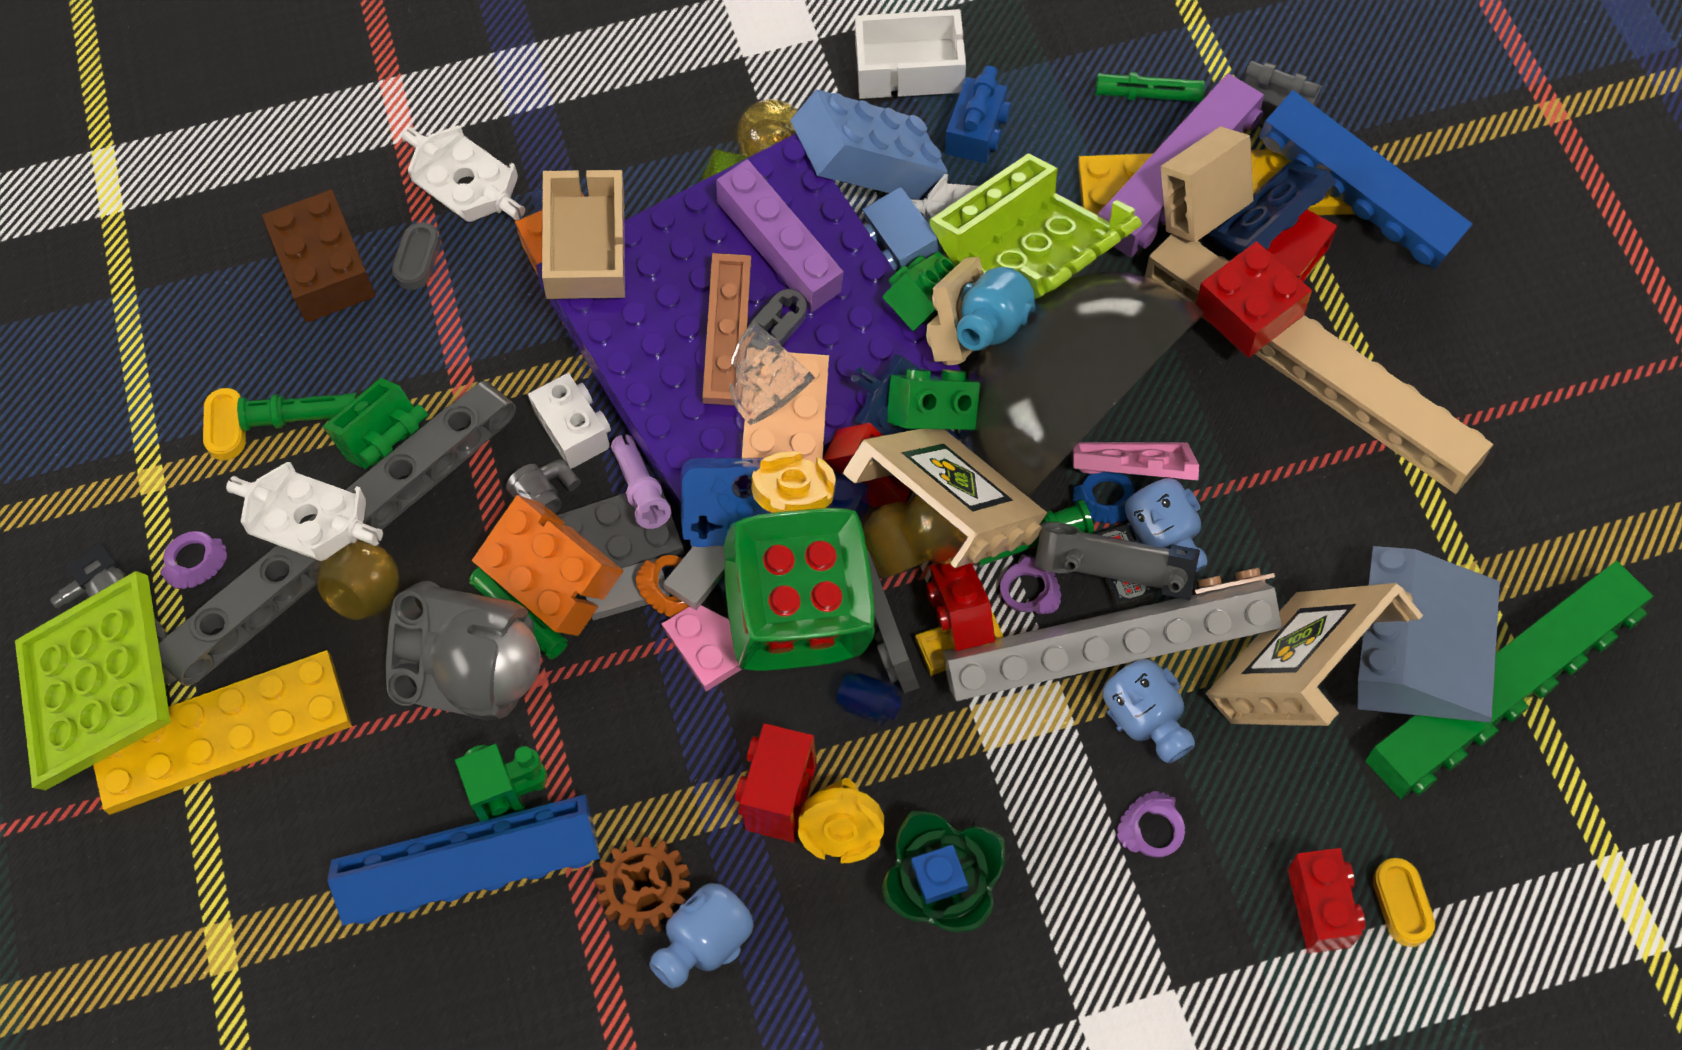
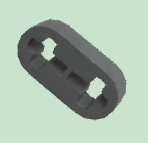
[747,289,807,352]

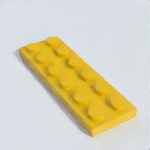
[93,650,352,815]

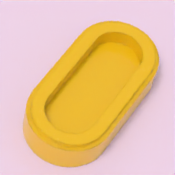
[203,388,246,460]
[1373,858,1435,947]

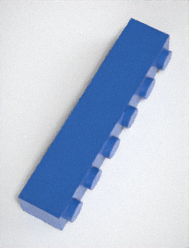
[1258,90,1473,270]
[327,795,600,926]

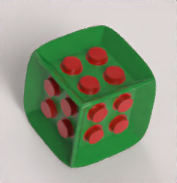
[724,508,875,671]

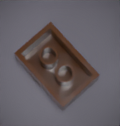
[262,189,376,323]

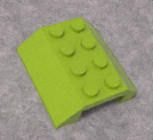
[930,153,1142,299]

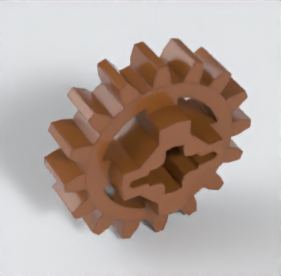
[595,837,691,935]

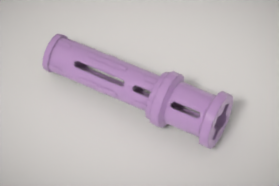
[611,434,671,529]

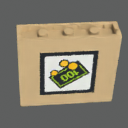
[843,429,1047,568]
[1205,583,1423,726]

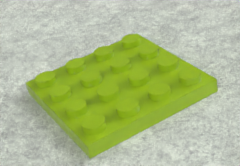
[15,571,171,791]

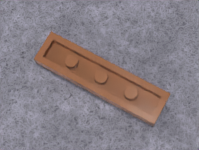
[703,253,751,406]

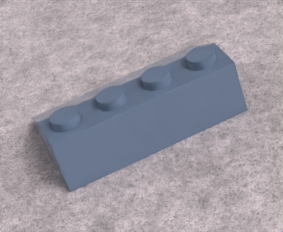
[1358,546,1500,723]

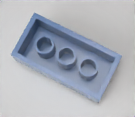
[790,89,948,200]

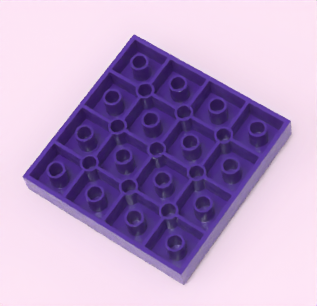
[536,133,961,522]

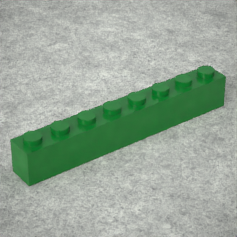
[1365,560,1653,800]

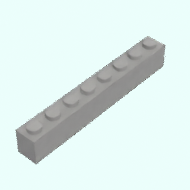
[942,580,1282,701]

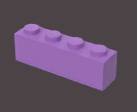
[717,159,844,313]

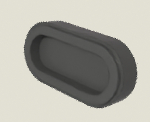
[392,222,441,290]

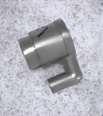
[506,459,581,514]

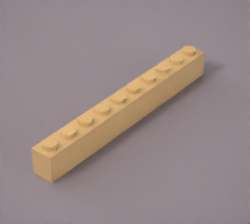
[1145,234,1493,494]

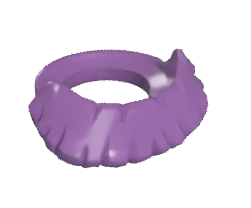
[160,531,227,589]
[1000,555,1061,615]
[1117,791,1185,858]

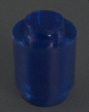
[837,673,902,725]

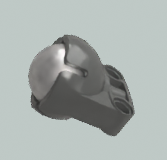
[386,581,541,721]

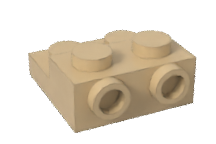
[926,257,983,365]

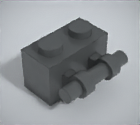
[1244,61,1322,126]

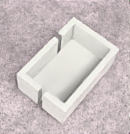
[855,9,966,99]

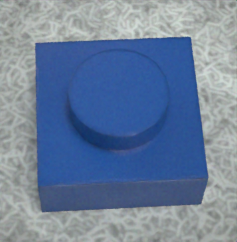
[911,845,968,904]

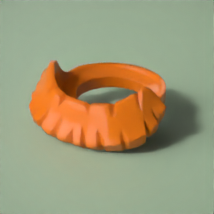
[635,555,690,617]

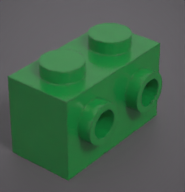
[882,251,956,331]
[887,368,980,430]

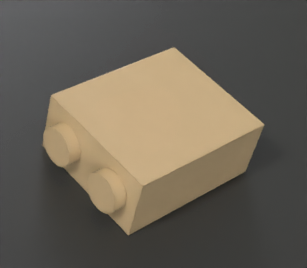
[1161,126,1254,242]

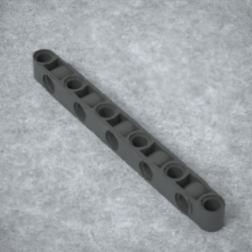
[159,381,516,686]

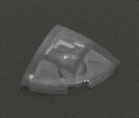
[729,321,815,426]

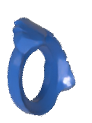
[1073,471,1134,524]

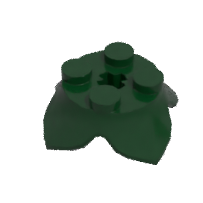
[883,811,1005,933]

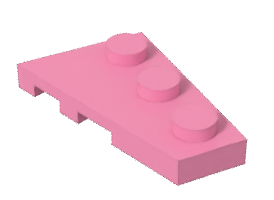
[1070,442,1199,480]

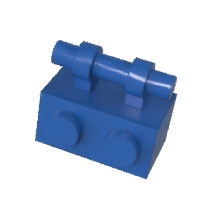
[945,66,1011,164]

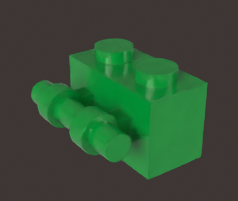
[322,378,428,469]
[455,744,548,821]

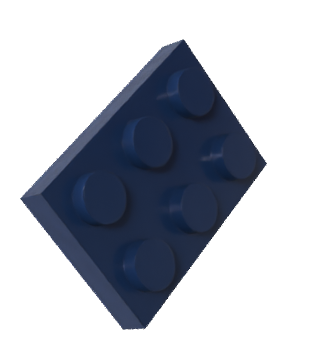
[1208,162,1336,254]

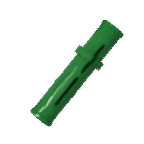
[1095,72,1205,103]
[469,567,568,659]

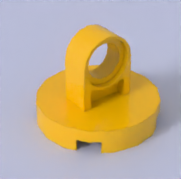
[751,451,836,513]
[798,778,884,863]

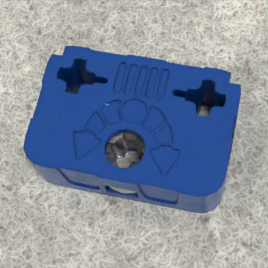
[681,458,771,547]

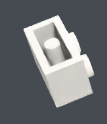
[528,373,611,469]

